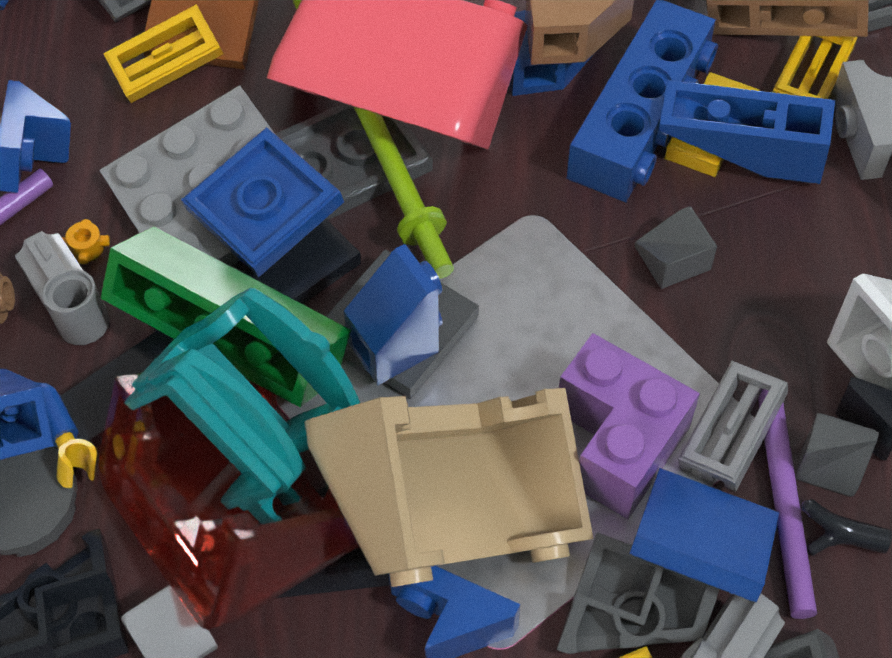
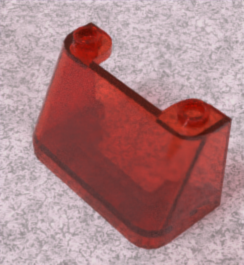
[99,373,359,630]

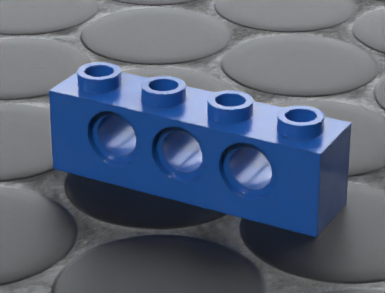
[566,0,718,203]

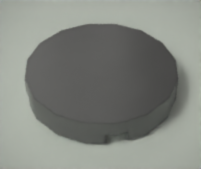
[0,447,78,558]

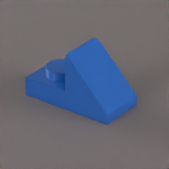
[0,80,71,193]
[388,566,520,658]

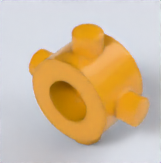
[62,219,110,265]

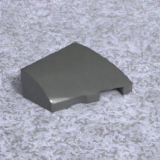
[556,532,720,654]

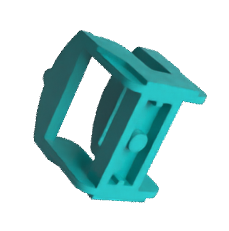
[125,288,360,527]

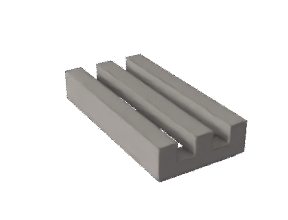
[678,361,788,492]

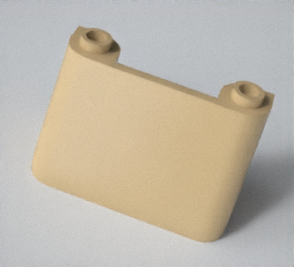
[304,388,594,587]

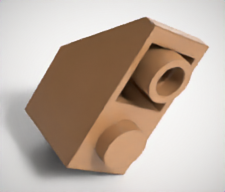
[525,0,634,65]

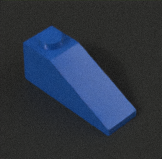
[659,80,835,184]

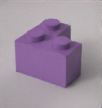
[559,333,700,520]

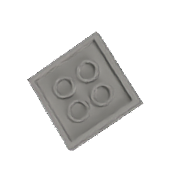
[100,85,276,266]

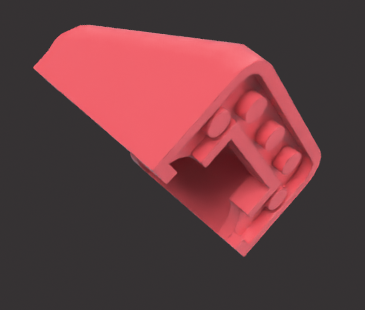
[267,0,528,150]

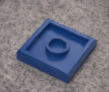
[181,127,344,278]
[629,468,779,602]

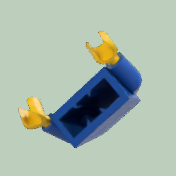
[0,369,97,488]

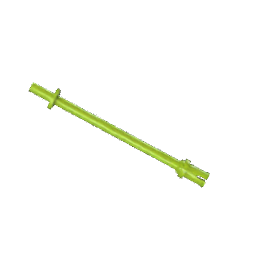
[292,0,454,279]

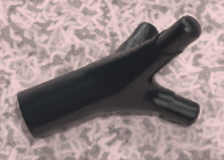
[801,499,892,556]

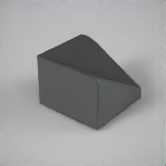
[635,206,717,289]
[795,413,879,497]

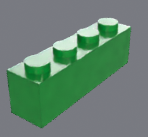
[100,226,352,408]

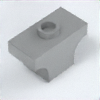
[831,60,892,180]

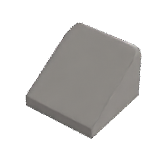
[121,582,218,658]

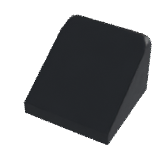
[835,377,892,461]

